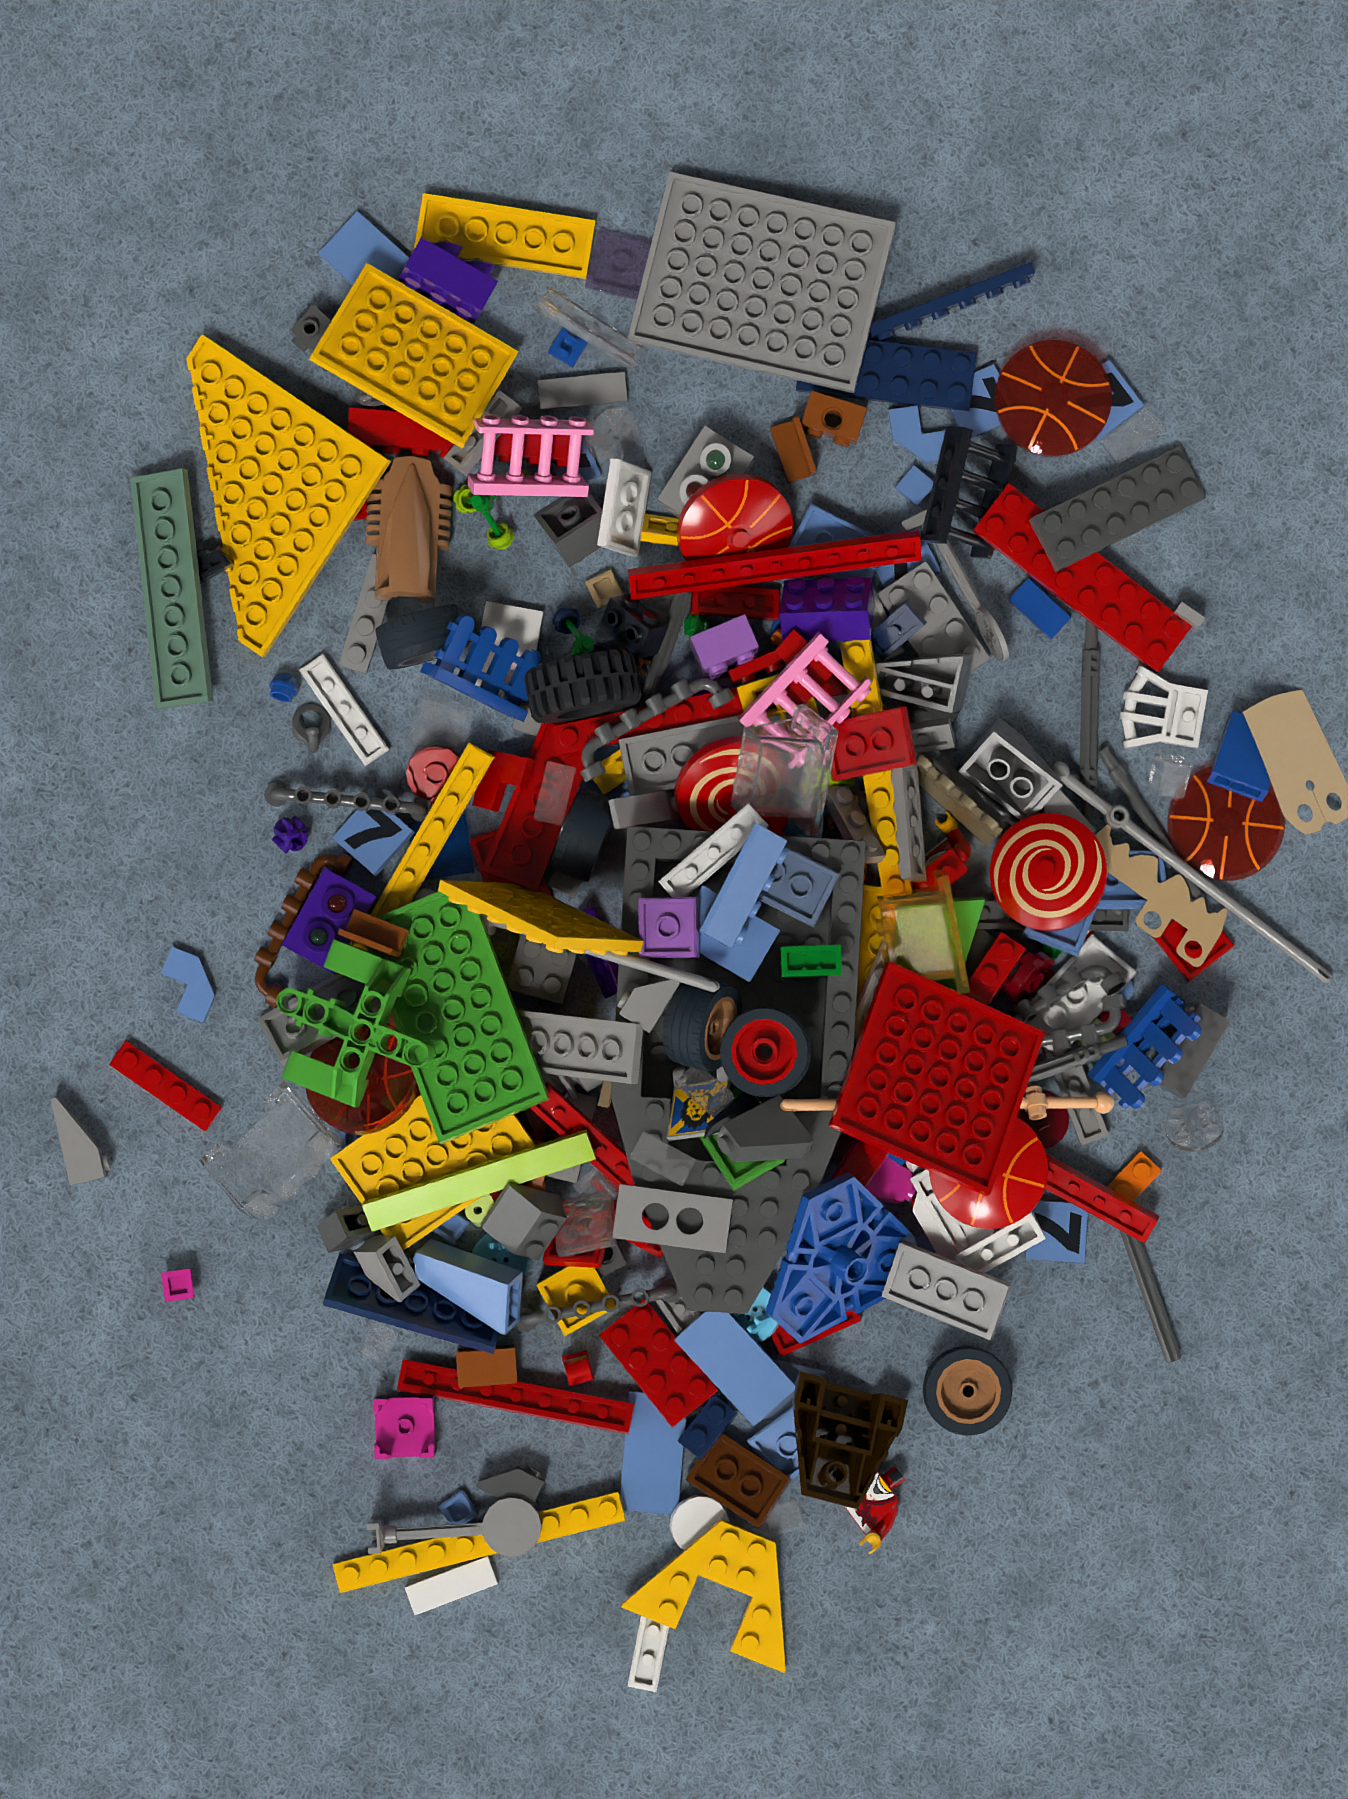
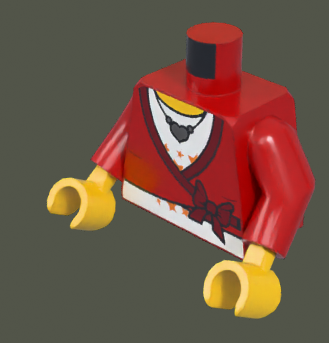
[913,811,972,897]
[844,1466,905,1554]

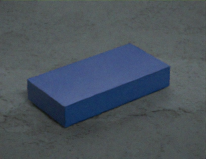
[1008,578,1071,640]

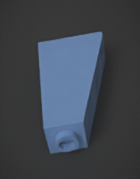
[413,1239,523,1335]

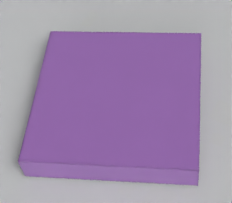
[638,897,699,958]

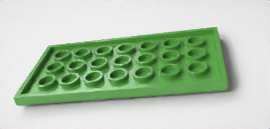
[366,880,550,1144]

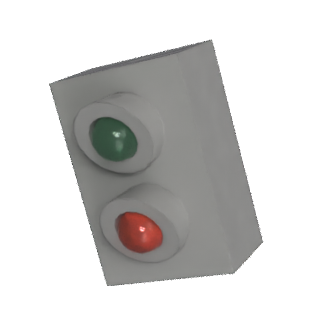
[657,426,754,518]

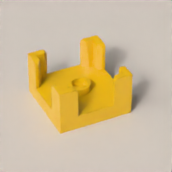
[536,1266,616,1336]

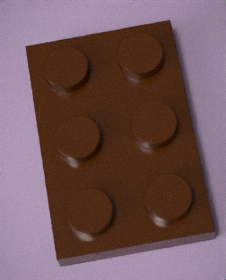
[685,1434,792,1529]

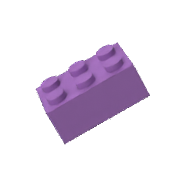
[690,614,759,680]

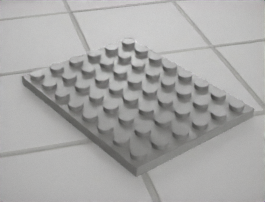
[627,171,896,393]

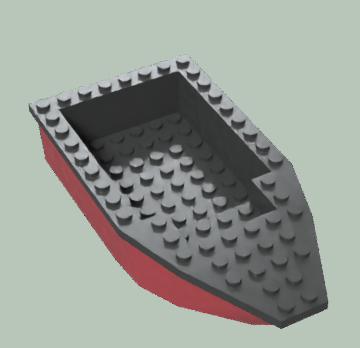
[611,826,866,1314]

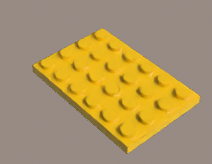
[309,263,519,449]
[438,880,644,956]
[330,1094,537,1251]

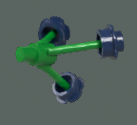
[546,606,612,663]

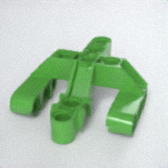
[276,939,436,1108]

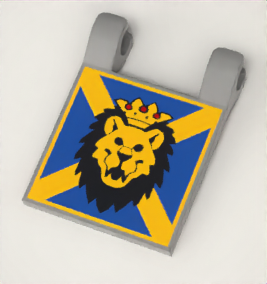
[666,1067,732,1141]

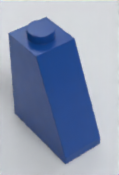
[1207,710,1270,802]

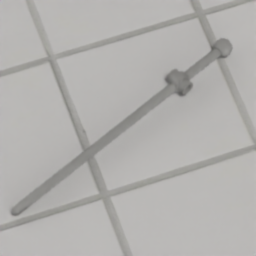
[1051,761,1332,983]
[415,888,720,992]

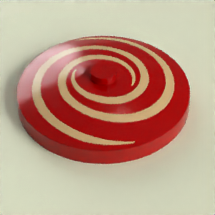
[674,736,791,832]
[989,813,1108,931]

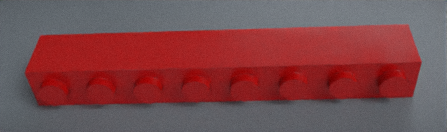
[347,407,583,468]

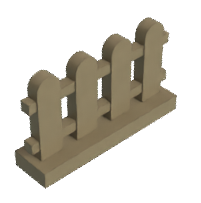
[915,751,1007,847]

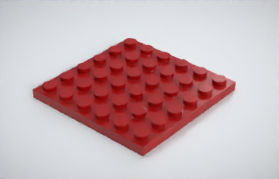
[828,961,1045,1196]

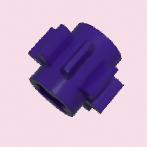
[272,815,309,854]

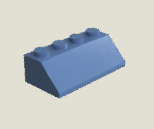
[699,823,789,949]

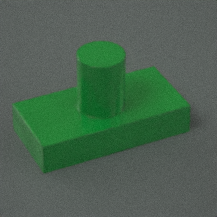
[781,945,842,977]

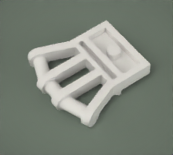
[1119,666,1208,749]

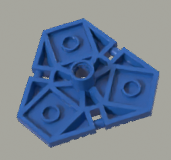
[765,1172,919,1343]

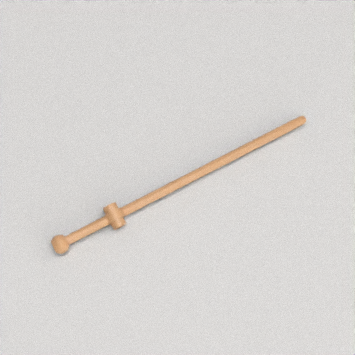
[780,1086,1114,1120]

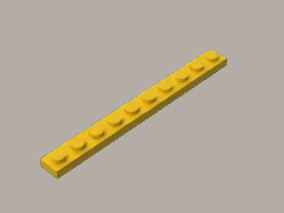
[840,639,916,933]
[332,1491,626,1593]

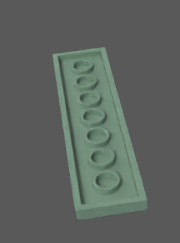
[130,468,213,709]

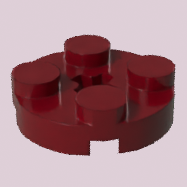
[1003,952,1056,1004]

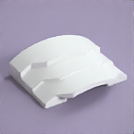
[910,1170,1046,1273]

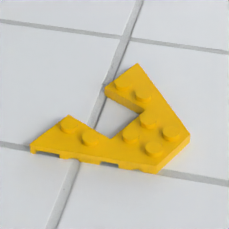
[621,1519,786,1673]

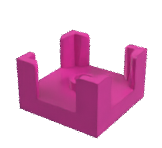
[373,1397,435,1459]

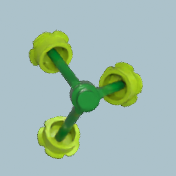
[453,469,530,550]

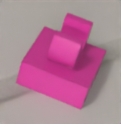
[161,1268,195,1302]

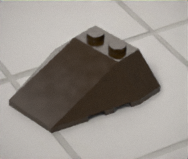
[792,1371,908,1509]

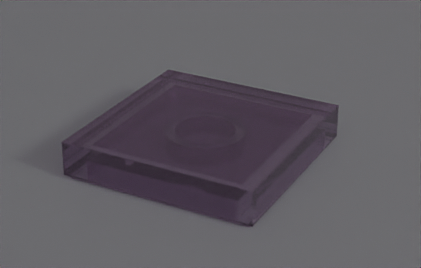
[585,231,651,301]

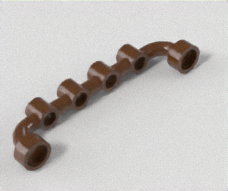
[254,852,354,1008]

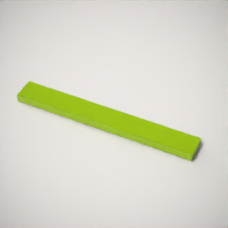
[362,1129,596,1232]

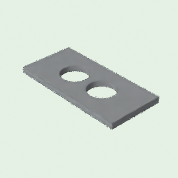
[612,1184,733,1253]

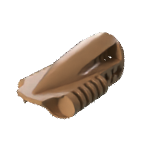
[365,456,452,603]

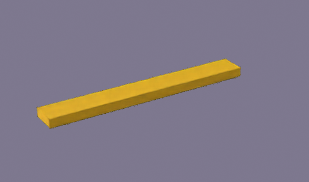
[353,742,495,951]

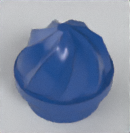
[269,673,298,702]

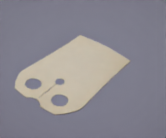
[1243,690,1348,834]

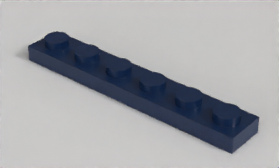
[869,262,1035,341]

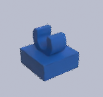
[548,328,588,368]

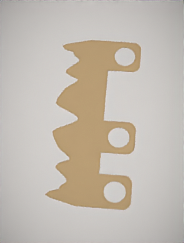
[1095,825,1227,967]

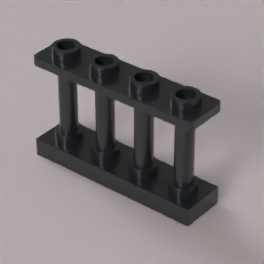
[920,427,1018,559]

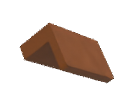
[770,416,816,484]
[338,909,410,958]
[456,1344,517,1387]

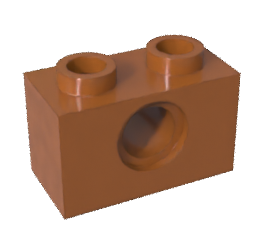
[801,390,867,447]

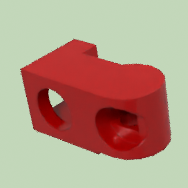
[562,1349,595,1386]

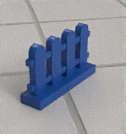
[420,614,541,722]
[1088,984,1202,1109]

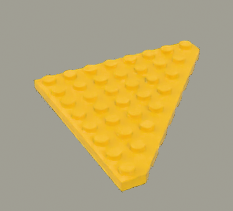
[186,334,391,658]

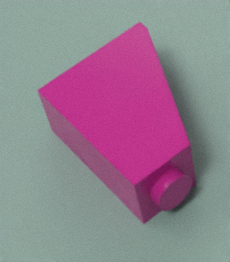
[829,1139,916,1204]

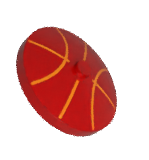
[677,473,793,561]
[929,1117,1048,1229]

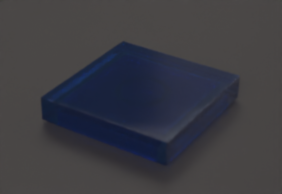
[407,814,475,881]

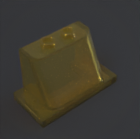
[875,869,970,994]

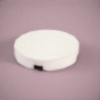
[669,1494,729,1550]

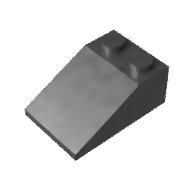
[958,718,1063,821]

